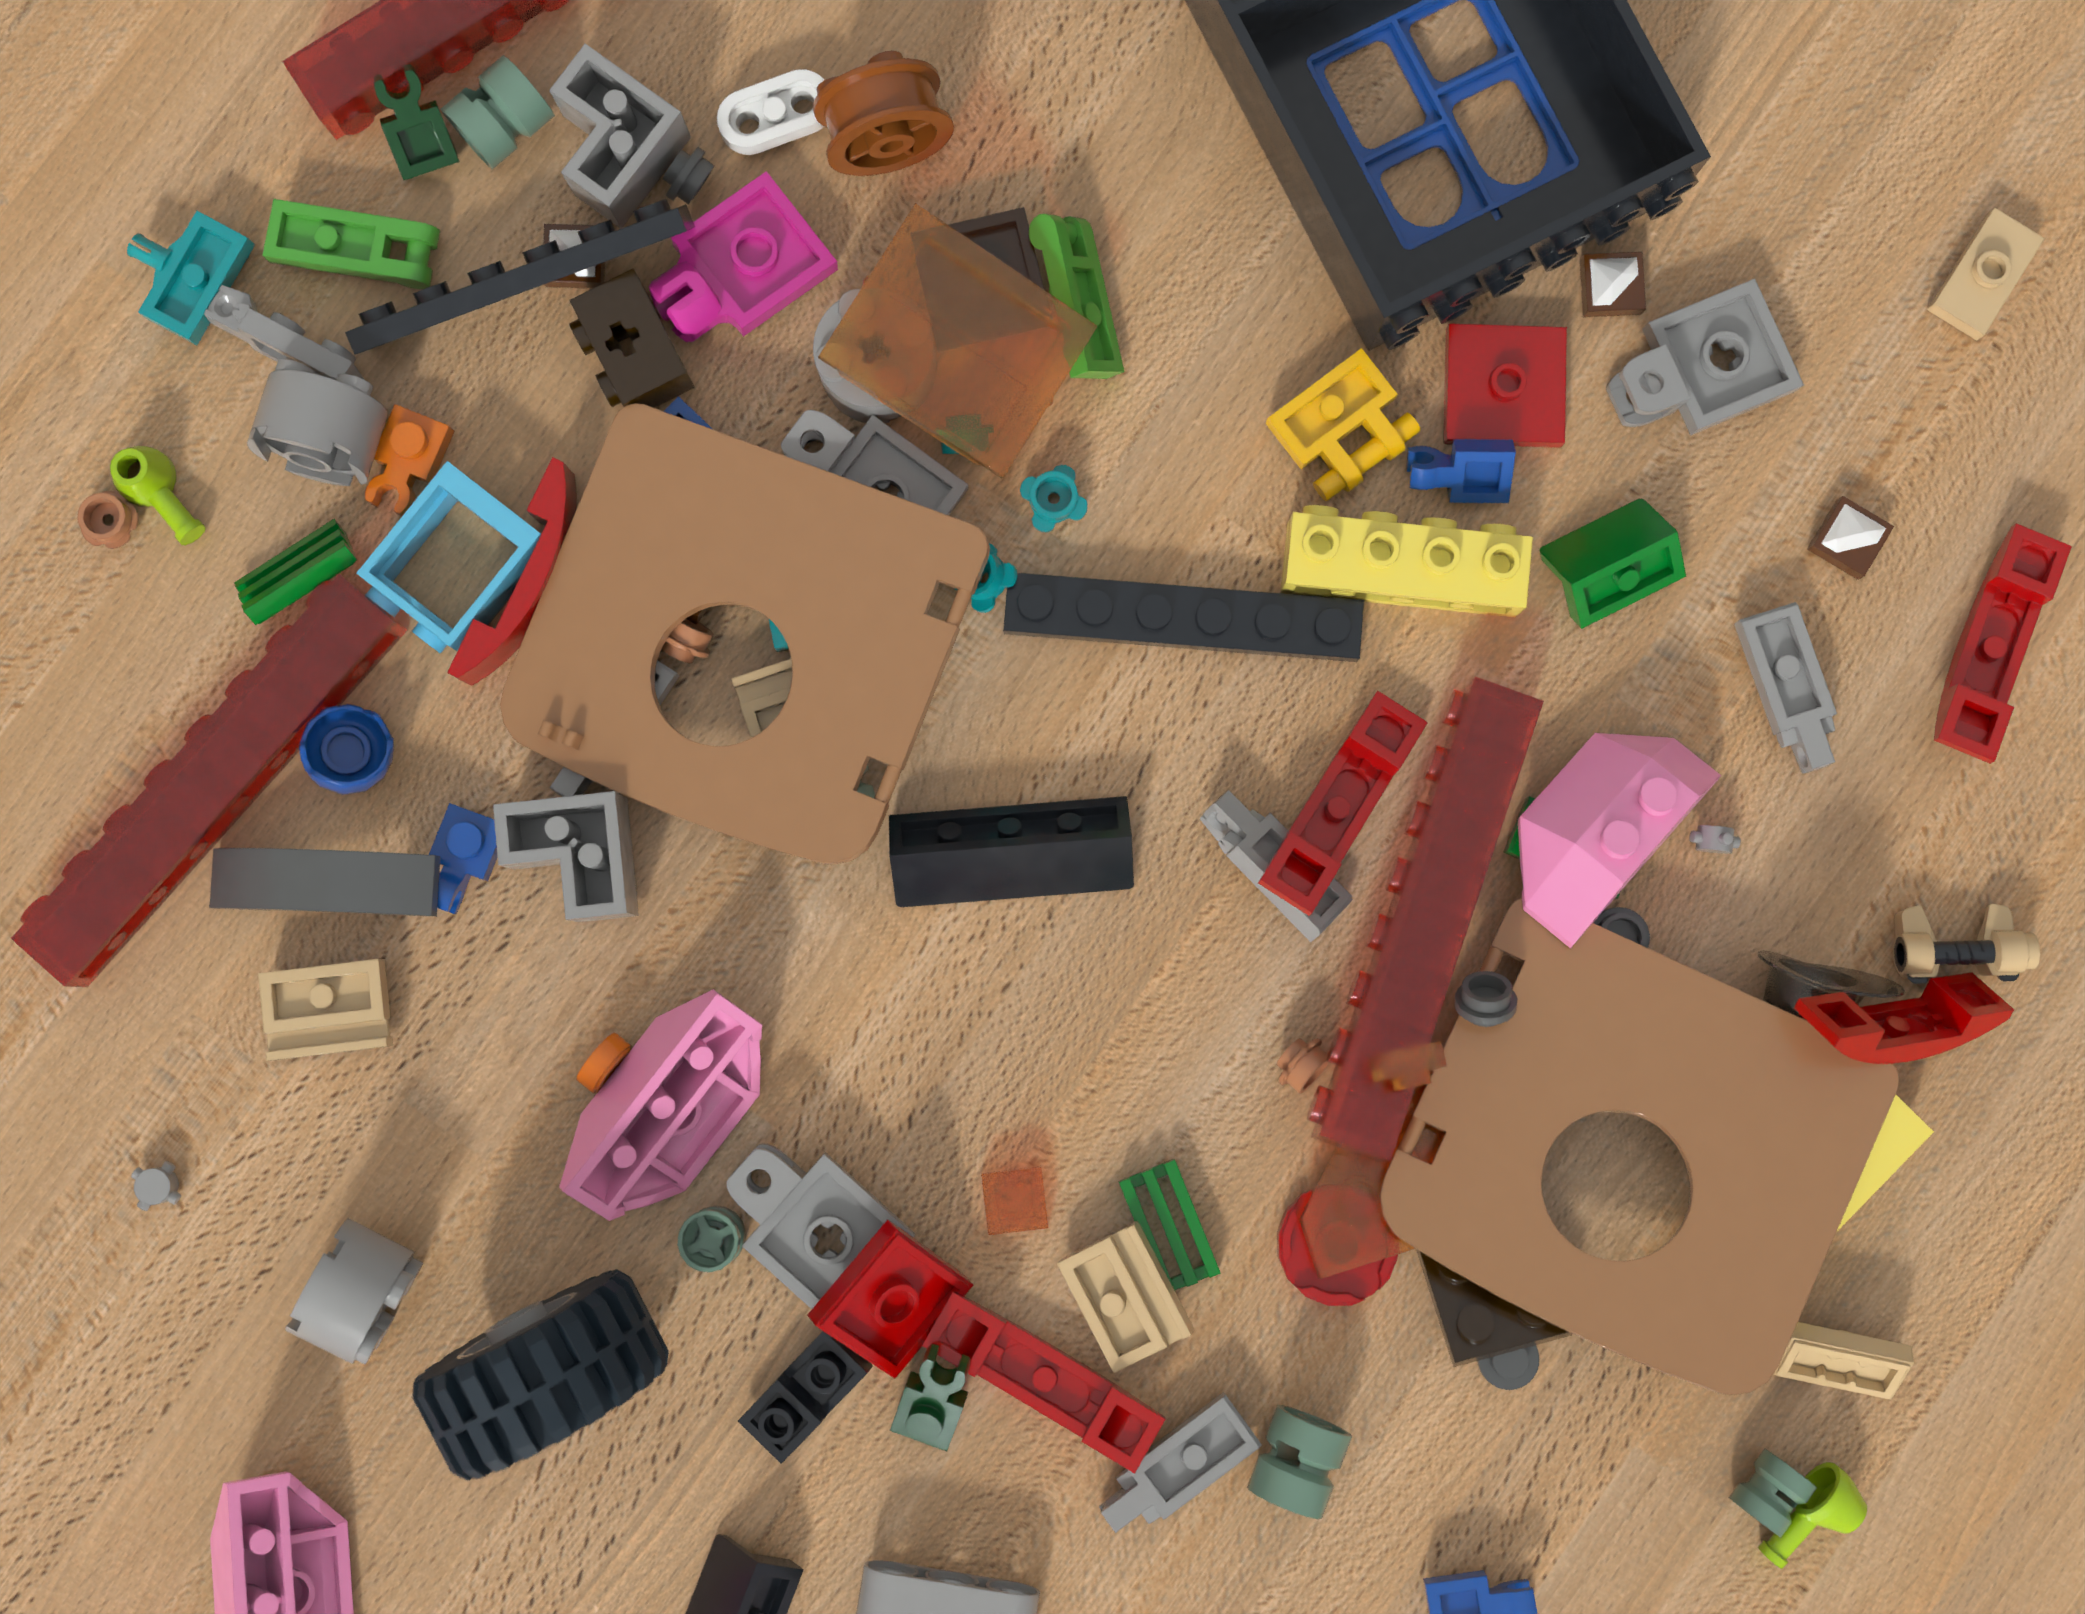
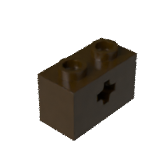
[569,268,695,408]

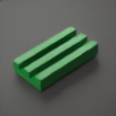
[234,518,357,625]
[1118,1159,1221,1292]

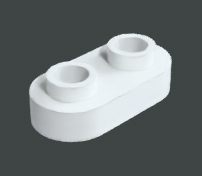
[717,69,824,155]

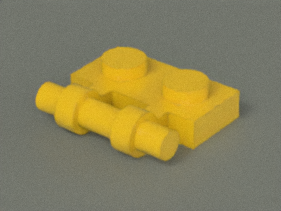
[1265,348,1421,501]

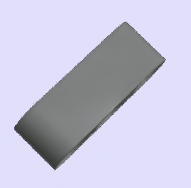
[856,1560,1040,1614]

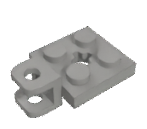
[1606,279,1804,435]
[781,410,969,515]
[727,1143,915,1309]

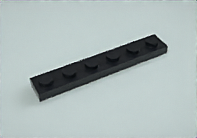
[345,199,695,355]
[1003,573,1364,662]

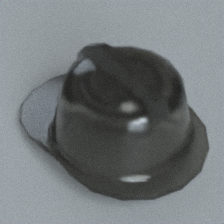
[1757,950,1905,1021]

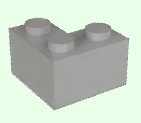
[549,44,691,229]
[493,791,639,922]

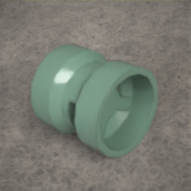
[677,1206,746,1272]
[1728,1448,1817,1538]

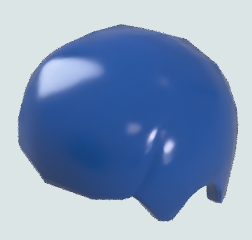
[299,704,394,795]

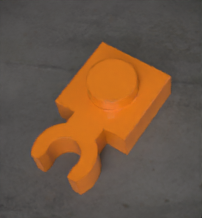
[365,404,455,517]

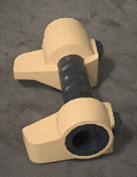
[1893,904,2040,984]

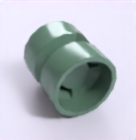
[440,55,555,170]
[1247,1405,1352,1519]

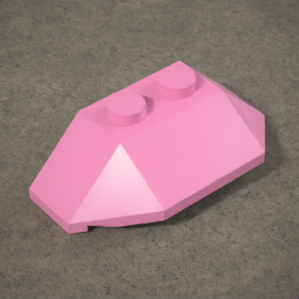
[1518,733,1721,948]
[559,989,762,1221]
[210,1471,354,1614]

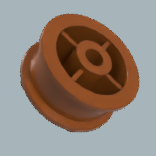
[813,51,954,176]

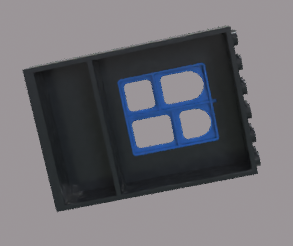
[1185,0,1711,351]

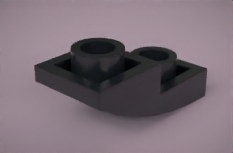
[738,1331,873,1464]

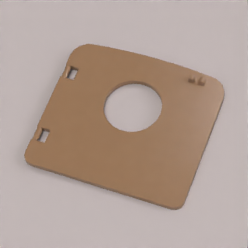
[500,403,990,865]
[1379,898,1900,1395]

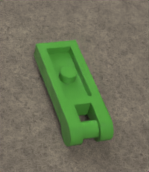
[262,199,440,290]
[1029,214,1124,379]

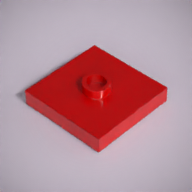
[1443,323,1567,448]
[807,1219,974,1379]

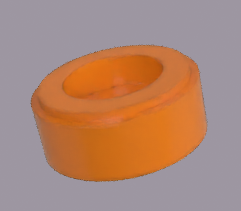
[576,1032,632,1094]

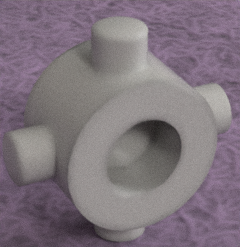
[1689,825,1741,854]
[131,1161,181,1211]

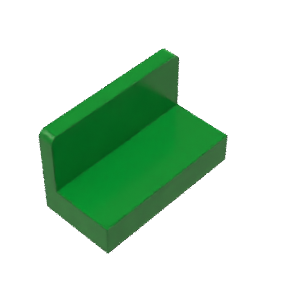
[1539,499,1687,629]

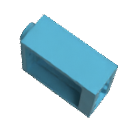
[356,461,541,653]

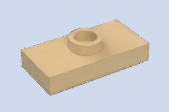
[1927,207,2045,341]
[1773,1322,1914,1400]

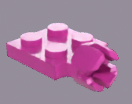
[648,171,838,342]

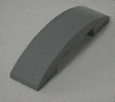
[209,848,440,917]

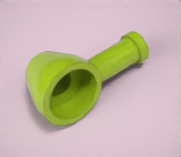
[110,446,206,545]
[1758,1462,1867,1569]

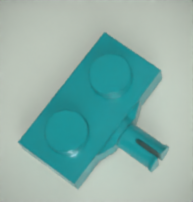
[127,211,255,346]

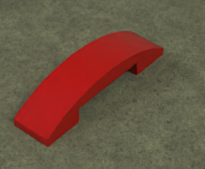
[447,457,577,686]
[1934,523,2072,764]
[1258,691,1428,916]
[1794,972,2014,1064]
[922,1291,1166,1474]

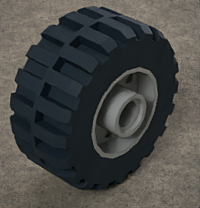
[412,1269,669,1480]

